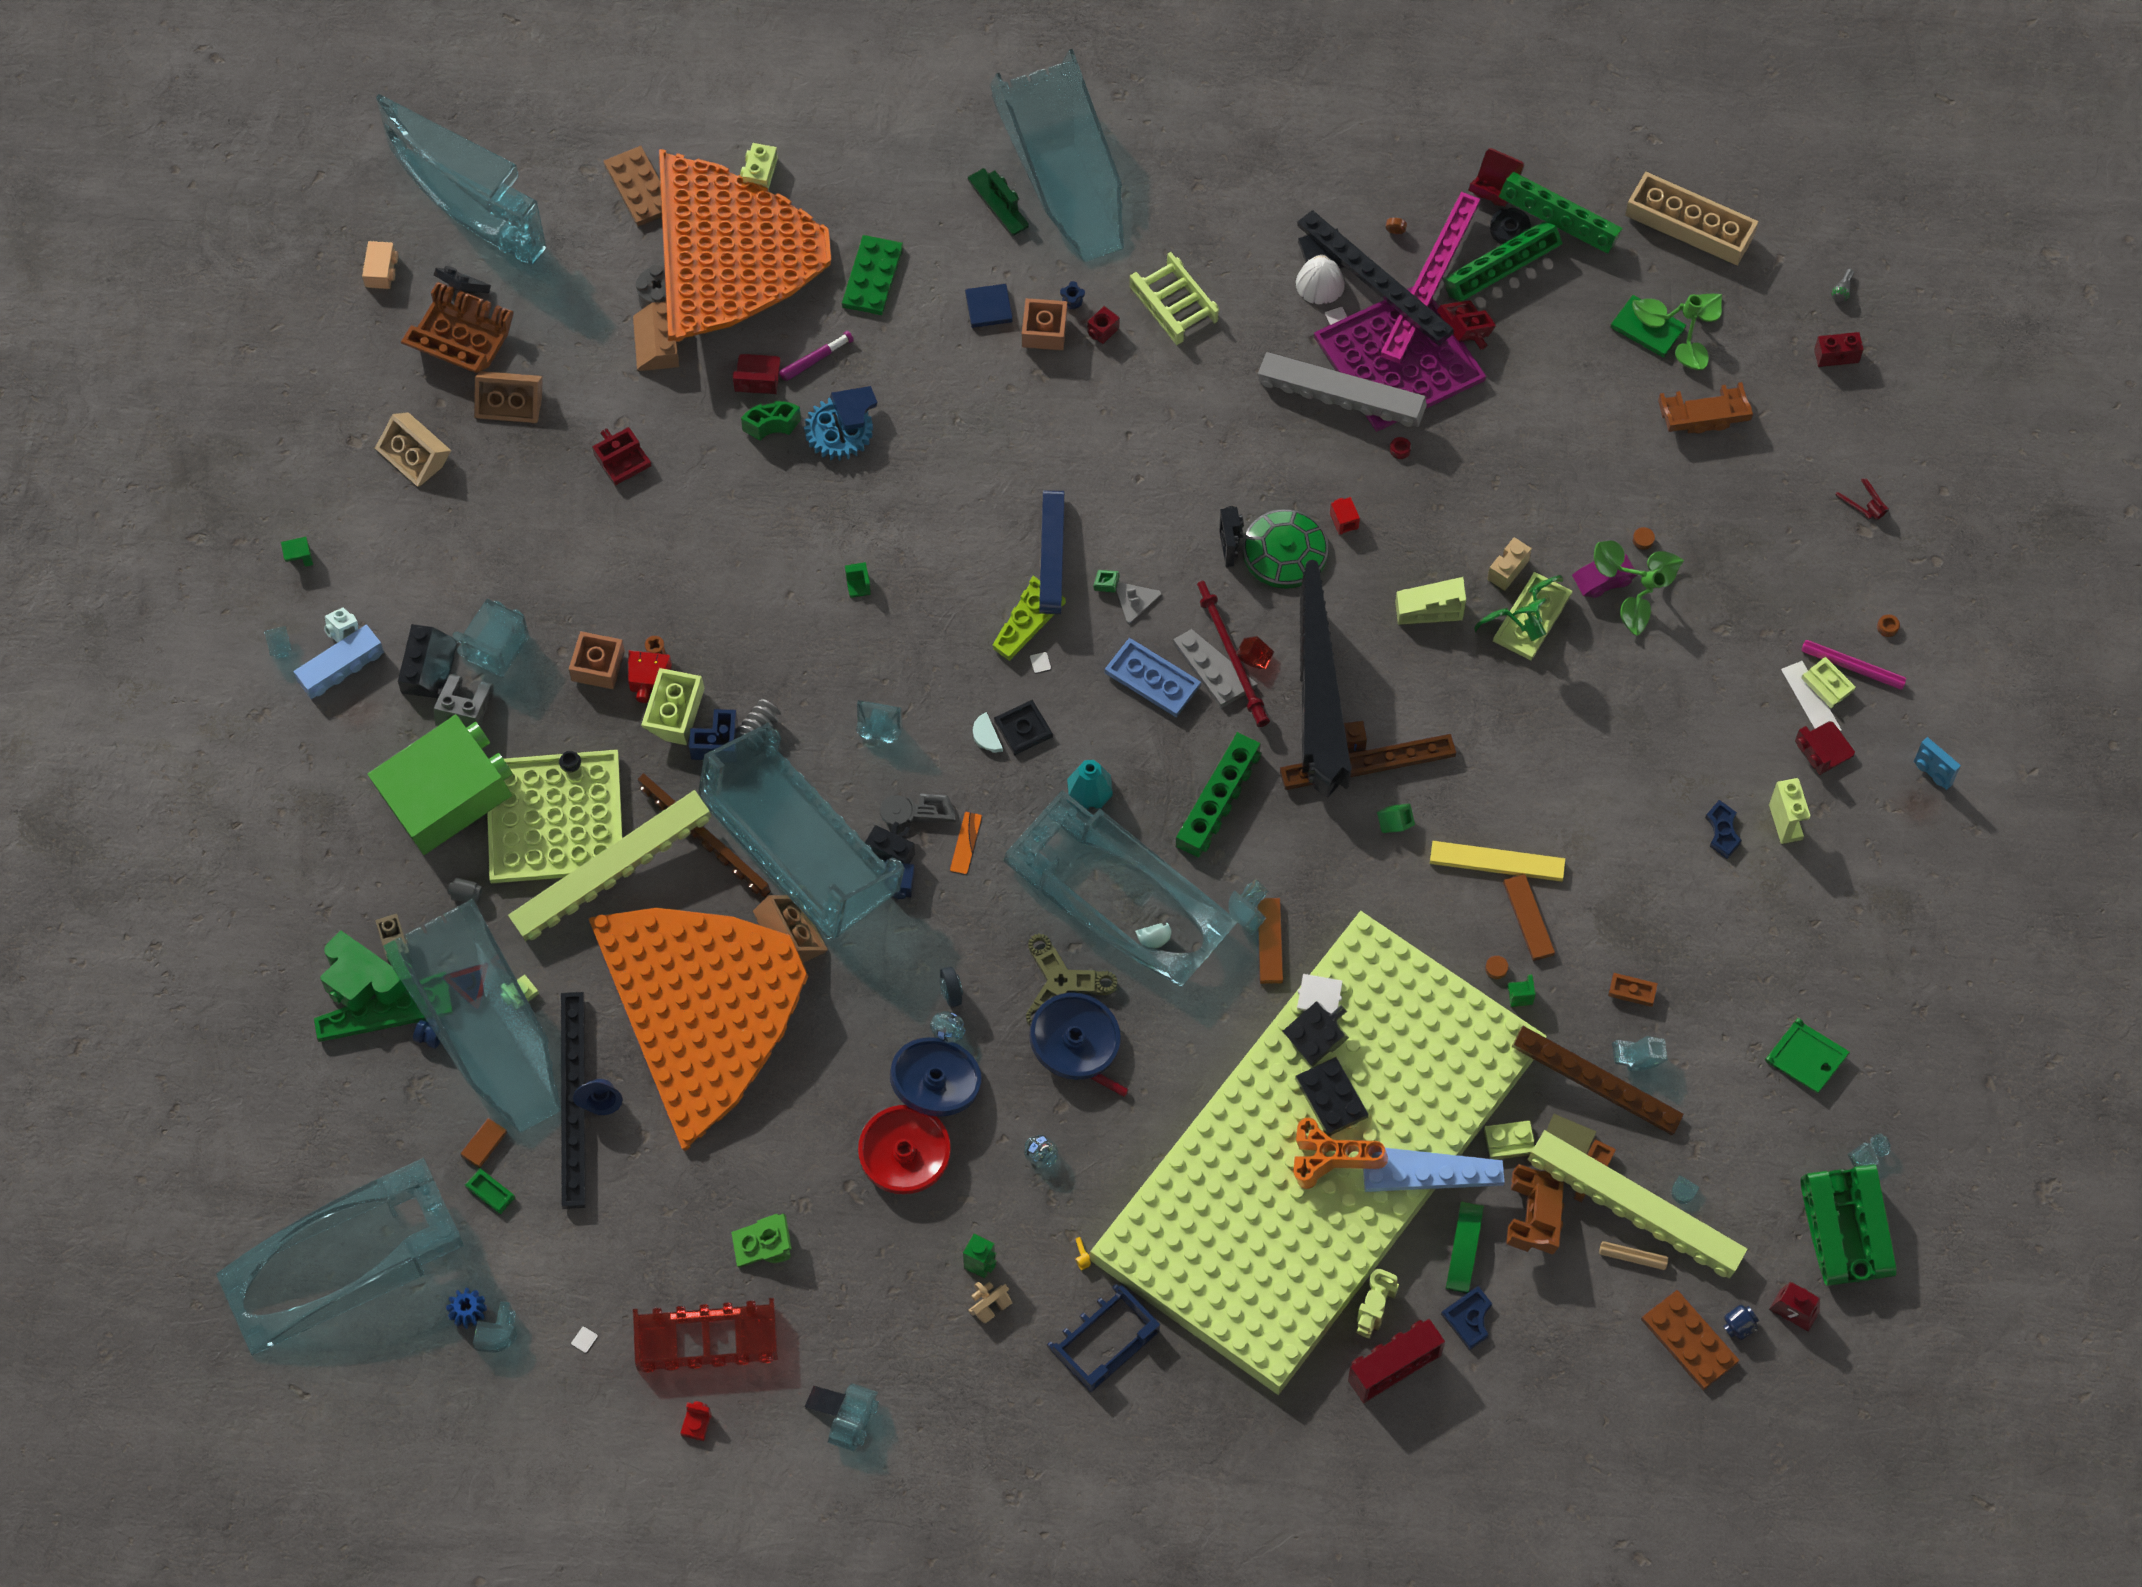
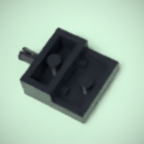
[1283,1001,1349,1066]

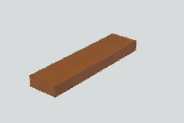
[1503,874,1555,961]
[1257,898,1283,984]

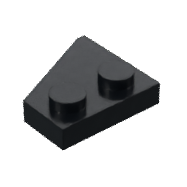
[433,266,491,293]

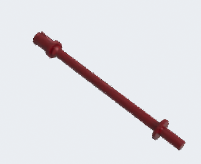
[1197,581,1270,727]

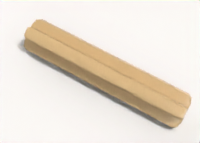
[1599,1241,1668,1270]

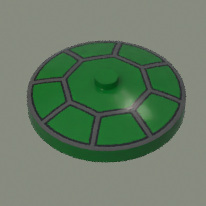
[1242,509,1328,589]

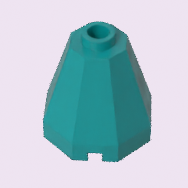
[1067,760,1113,810]

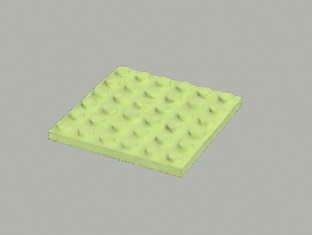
[488,750,623,884]

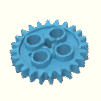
[804,398,873,461]

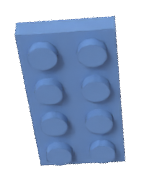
[1105,638,1201,717]

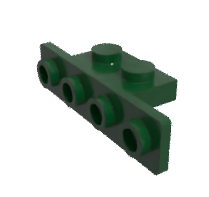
[968,168,1029,236]

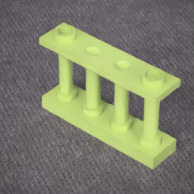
[1129,252,1219,345]

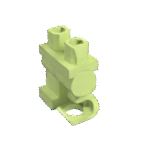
[1357,1269,1399,1339]

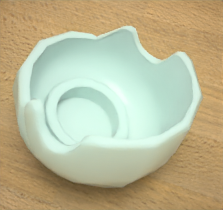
[1135,923,1172,949]

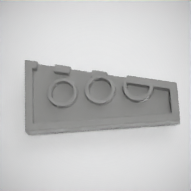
[1173,629,1257,708]

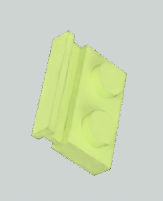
[1801,657,1855,708]
[1484,1121,1534,1160]

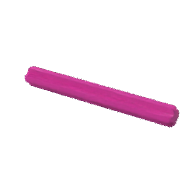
[1802,640,1906,689]

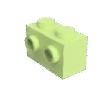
[740,143,778,190]

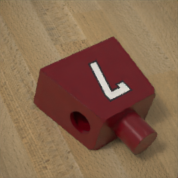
[1769,1282,1820,1332]

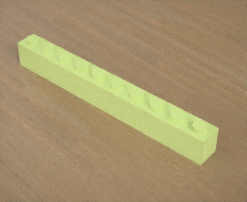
[508,790,712,941]
[1527,1130,1747,1279]

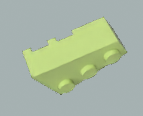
[1395,577,1466,625]

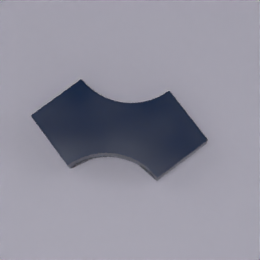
[1705,800,1742,859]

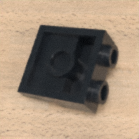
[1219,506,1244,567]

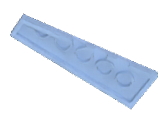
[1363,1148,1505,1192]

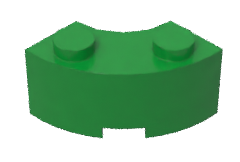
[741,401,801,441]

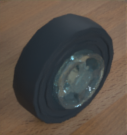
[939,967,963,1007]

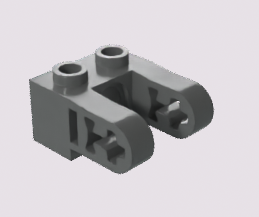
[434,674,494,728]

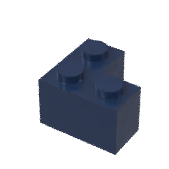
[689,709,738,761]

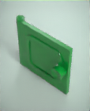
[1765,1018,1850,1094]

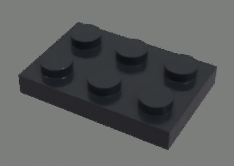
[1295,1057,1369,1136]

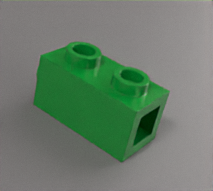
[963,1234,997,1278]

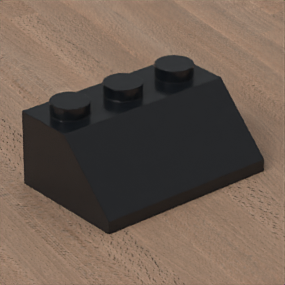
[397,624,458,698]

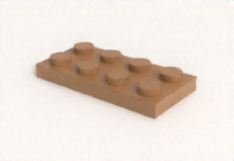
[604,146,662,227]

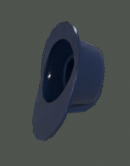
[573,1079,623,1115]

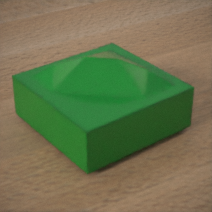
[1093,570,1120,592]

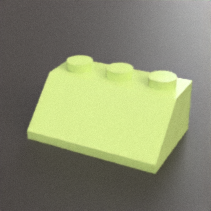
[641,668,705,745]

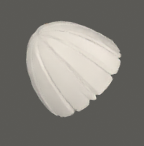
[1296,255,1345,304]

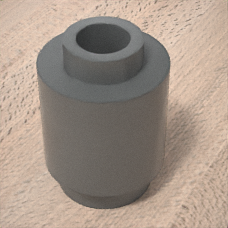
[448,878,482,904]

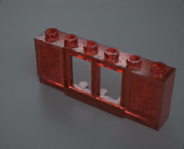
[633,1298,778,1372]

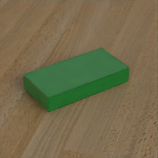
[465,1168,515,1214]

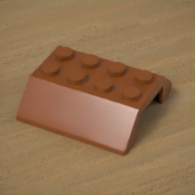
[401,282,513,373]

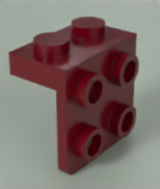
[1468,148,1524,207]
[733,354,780,394]
[1795,721,1855,775]

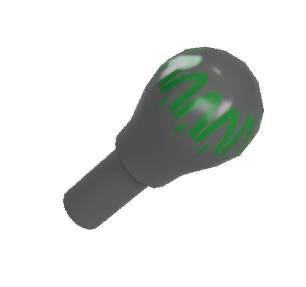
[1832,269,1854,303]

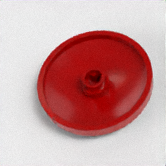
[858,1105,951,1195]

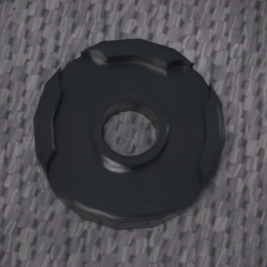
[1490,208,1531,244]

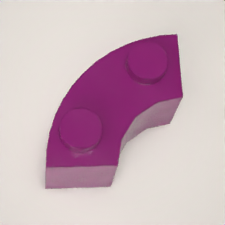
[1572,554,1637,598]

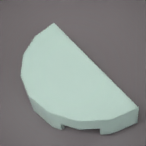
[973,712,1003,753]

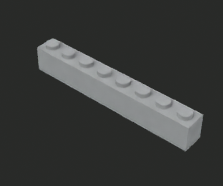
[1258,352,1427,427]

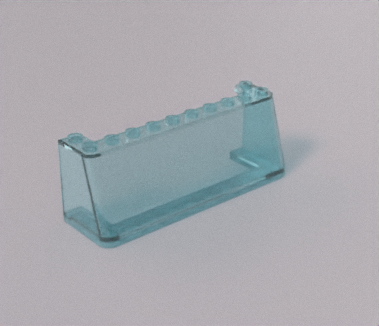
[698,723,905,940]

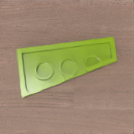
[993,576,1066,661]

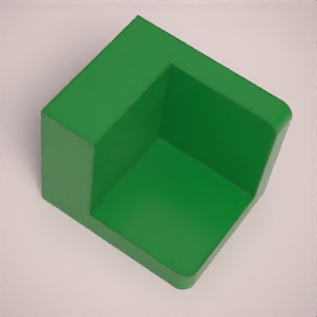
[281,537,313,567]
[845,562,871,598]
[1377,804,1415,833]
[1507,974,1536,1007]

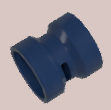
[413,1020,443,1049]

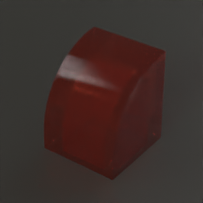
[1237,636,1274,669]

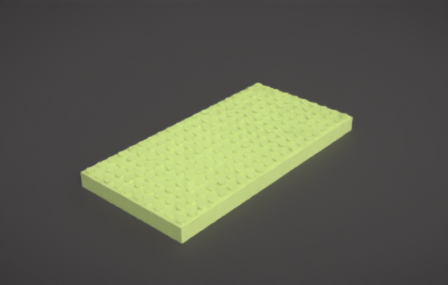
[1090,911,1547,1395]

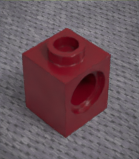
[1087,306,1120,344]

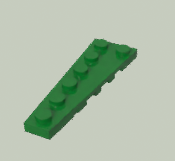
[314,972,453,1042]

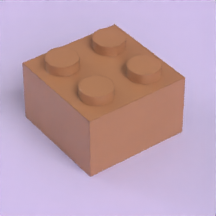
[1022,298,1067,350]
[569,631,625,689]

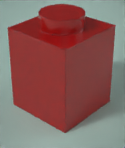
[1330,497,1360,534]

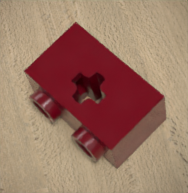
[1814,332,1864,367]

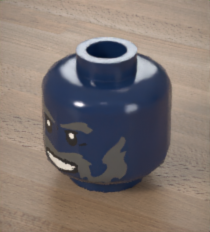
[1723,1305,1759,1340]

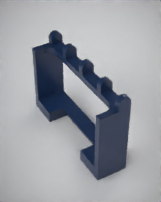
[1047,1284,1160,1392]

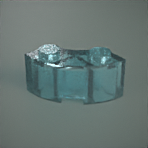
[828,1383,879,1451]

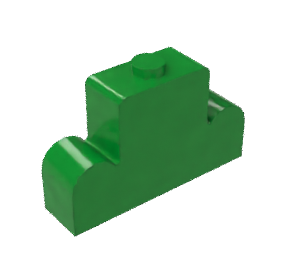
[320,930,409,1012]

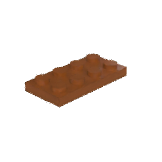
[1641,1290,1740,1391]

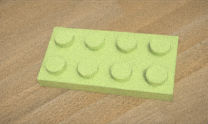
[1493,572,1572,661]

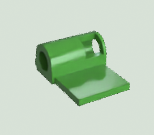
[731,1214,792,1268]

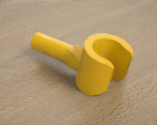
[1075,1237,1091,1270]

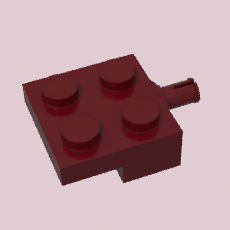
[1437,300,1496,350]
[592,427,652,486]

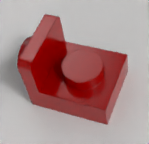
[680,1401,712,1441]

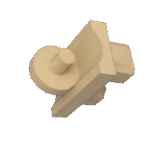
[968,1282,1012,1323]

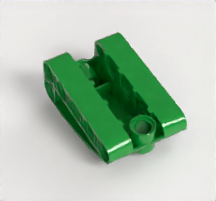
[1800,1164,1897,1286]

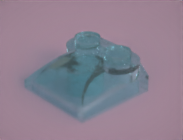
[856,700,903,743]

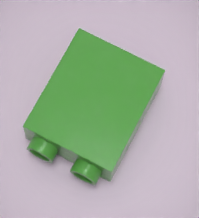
[367,714,513,855]

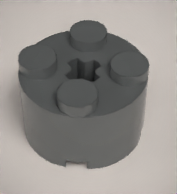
[636,264,666,309]

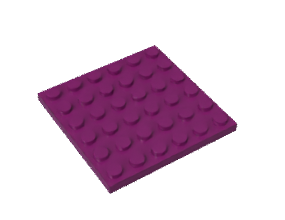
[1314,286,1486,432]

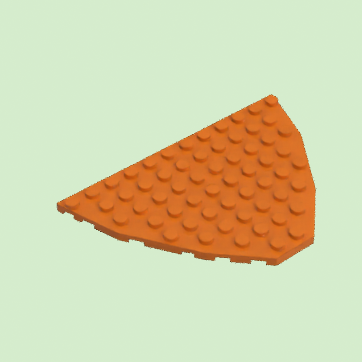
[659,149,831,342]
[588,908,809,1151]

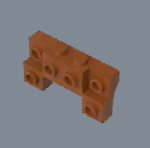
[1658,382,1753,434]
[1507,1164,1564,1255]

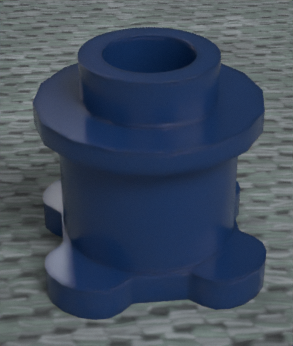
[1060,281,1085,310]

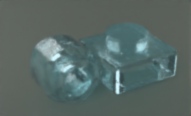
[1847,1134,1891,1167]

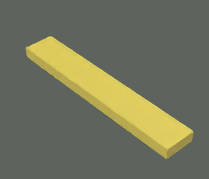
[1430,841,1565,882]

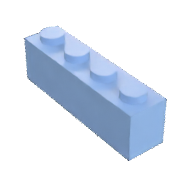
[293,624,384,699]

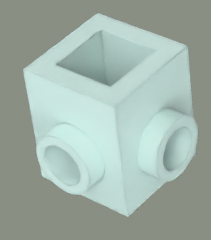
[324,608,358,643]

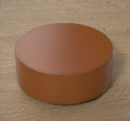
[1385,218,1407,234]
[1633,527,1655,550]
[1877,614,1900,637]
[1485,956,1508,979]

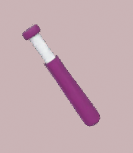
[779,331,854,381]

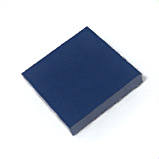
[965,284,1013,328]

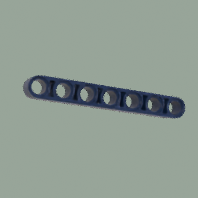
[1039,490,1064,614]

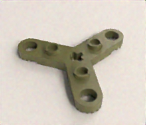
[1026,933,1117,1027]

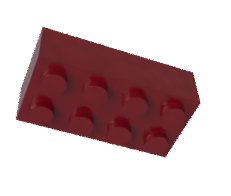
[1348,1318,1445,1404]

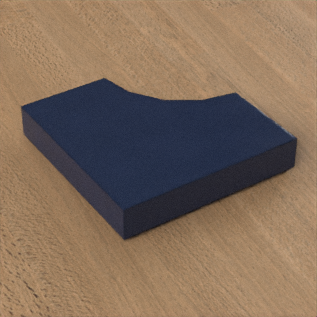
[830,386,878,430]
[1441,1286,1493,1351]

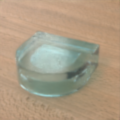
[1671,1175,1700,1204]

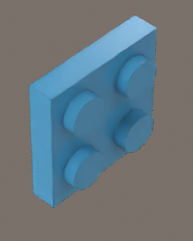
[1914,737,1961,790]

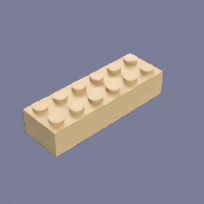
[1625,172,1758,266]

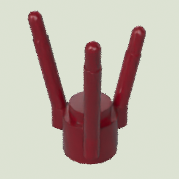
[1835,478,1889,520]

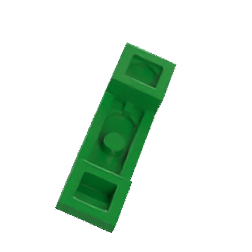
[1445,1201,1484,1293]

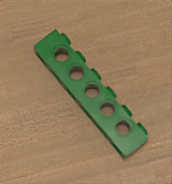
[1499,172,1623,254]
[1443,221,1562,302]
[1175,732,1262,858]

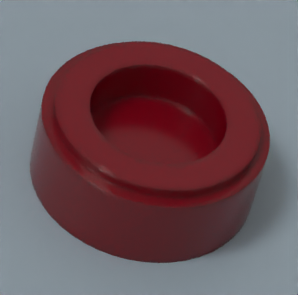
[1390,437,1411,459]

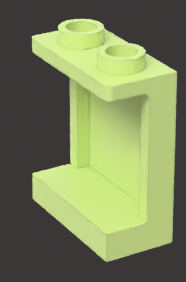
[1769,778,1810,844]

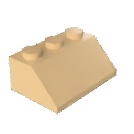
[375,412,451,487]

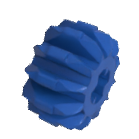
[446,1287,487,1329]

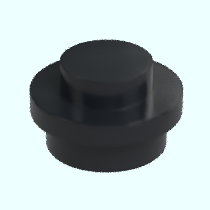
[559,751,581,773]

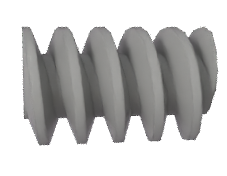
[736,699,781,749]

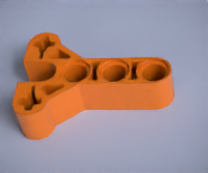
[1293,1118,1388,1189]

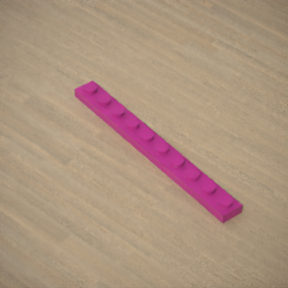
[1381,192,1480,364]

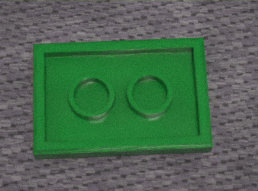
[1610,295,1686,358]

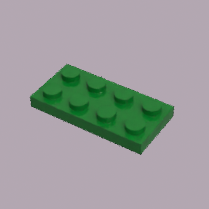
[842,235,903,315]

